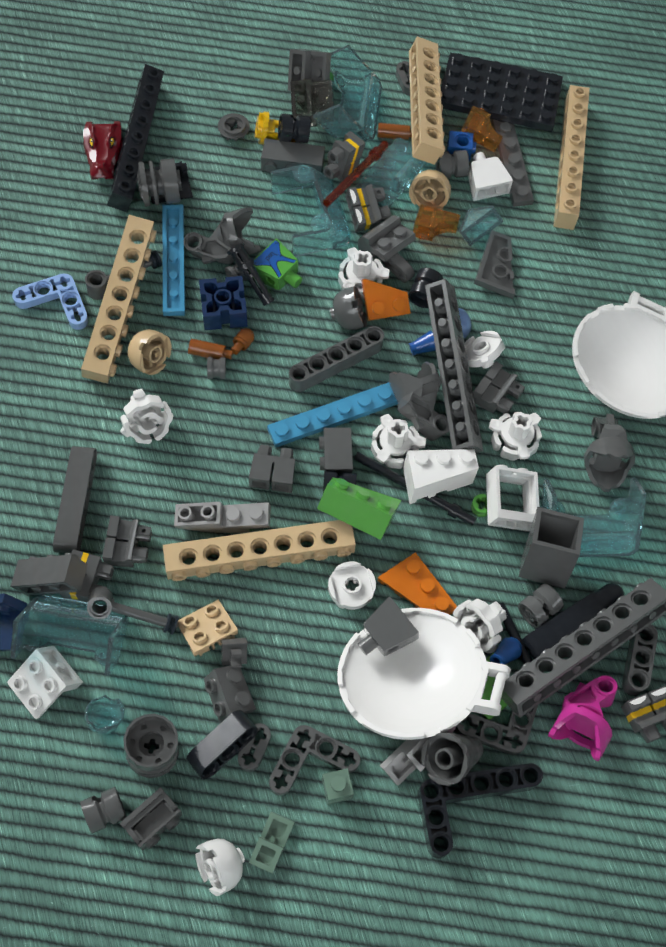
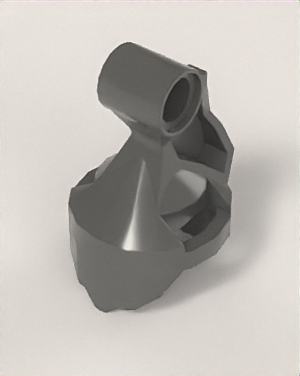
[184,207,261,265]
[389,361,449,441]
[584,414,635,492]

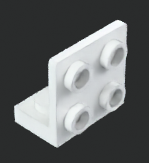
[7,646,83,719]

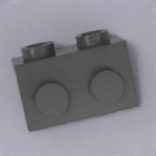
[204,666,256,723]

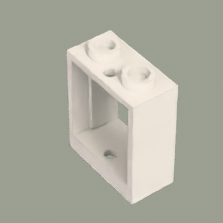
[486,465,540,531]

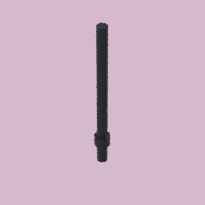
[354,452,477,526]

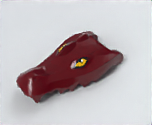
[83,121,123,180]

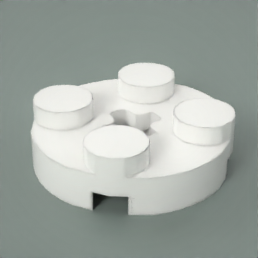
[465,331,505,369]
[328,561,376,610]

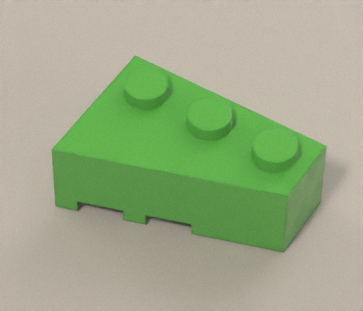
[317,477,401,540]

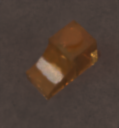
[460,106,503,152]
[413,205,461,241]

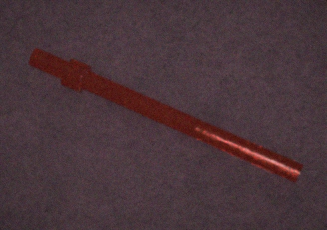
[323,141,389,207]

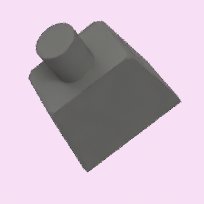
[357,597,419,656]

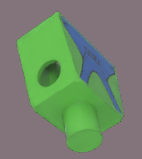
[250,239,302,290]

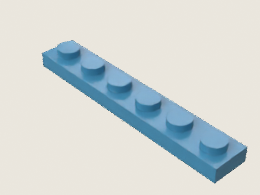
[162,204,185,316]
[267,383,398,448]

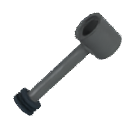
[85,250,162,300]
[87,587,179,635]

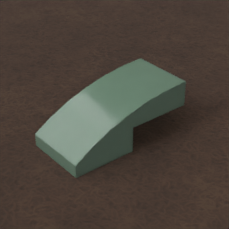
[249,811,295,874]

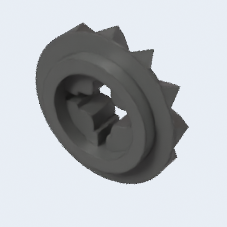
[218,113,250,141]

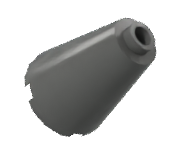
[421,732,483,786]

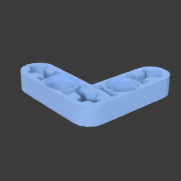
[12,273,89,330]

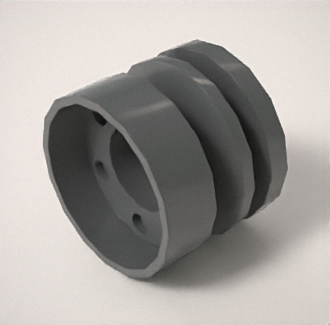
[123,714,179,778]

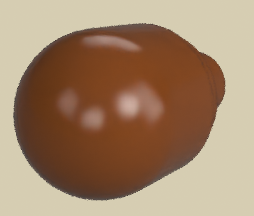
[230,328,255,355]

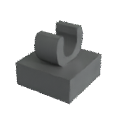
[221,638,247,668]

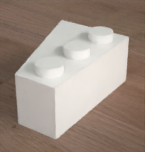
[403,449,479,504]

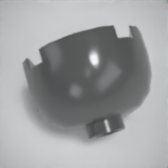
[330,286,367,330]

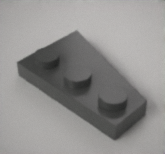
[474,230,515,299]

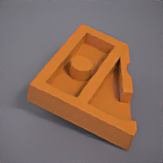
[361,279,411,321]

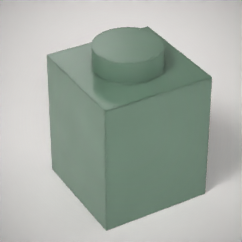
[322,768,354,805]

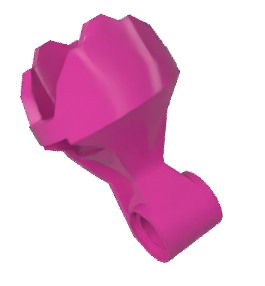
[548,675,618,762]

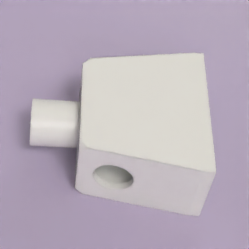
[468,152,513,201]

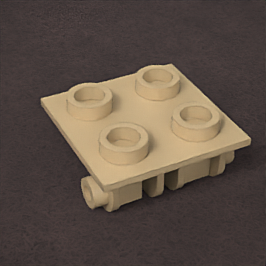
[178,599,238,657]

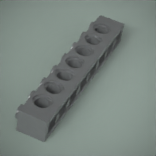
[425,279,483,453]
[501,578,666,718]

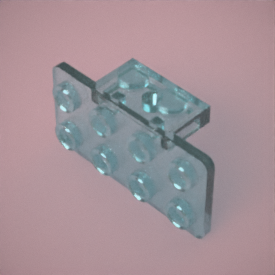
[355,138,427,208]

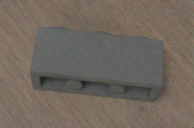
[261,138,325,179]
[10,553,88,596]

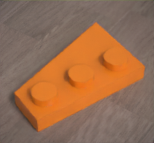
[377,552,457,615]

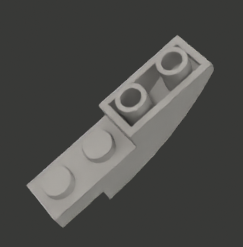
[174,502,271,533]
[380,725,457,786]

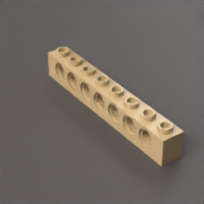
[409,36,445,165]
[553,85,590,230]
[81,215,157,384]
[163,520,356,581]

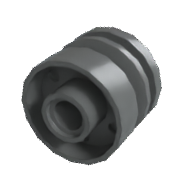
[137,158,182,207]

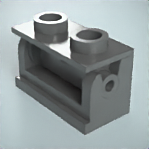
[319,428,353,476]
[120,787,183,851]

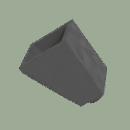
[518,507,584,589]

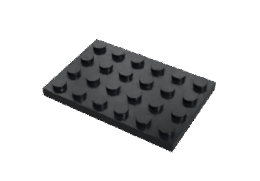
[441,52,563,132]

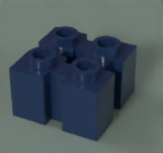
[199,276,248,331]

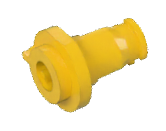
[255,111,295,145]

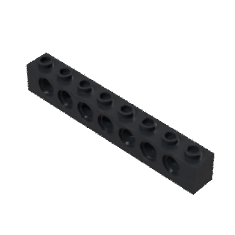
[107,64,164,212]

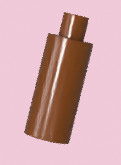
[377,123,412,140]
[188,338,233,359]

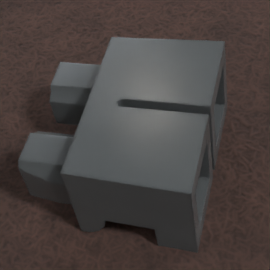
[473,361,525,414]
[249,444,295,493]
[102,515,152,568]

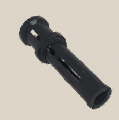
[227,242,275,306]

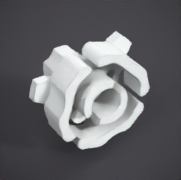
[338,247,389,299]
[120,389,173,444]
[489,412,542,461]
[371,414,426,469]
[453,599,506,653]

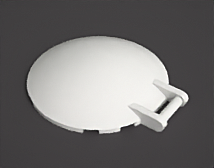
[572,291,666,419]
[337,608,511,740]

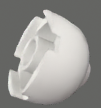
[195,838,244,896]

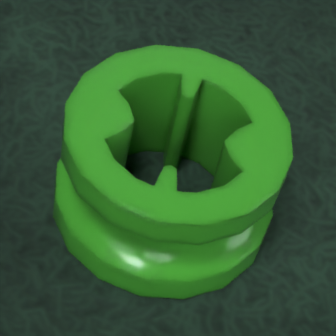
[471,494,487,517]

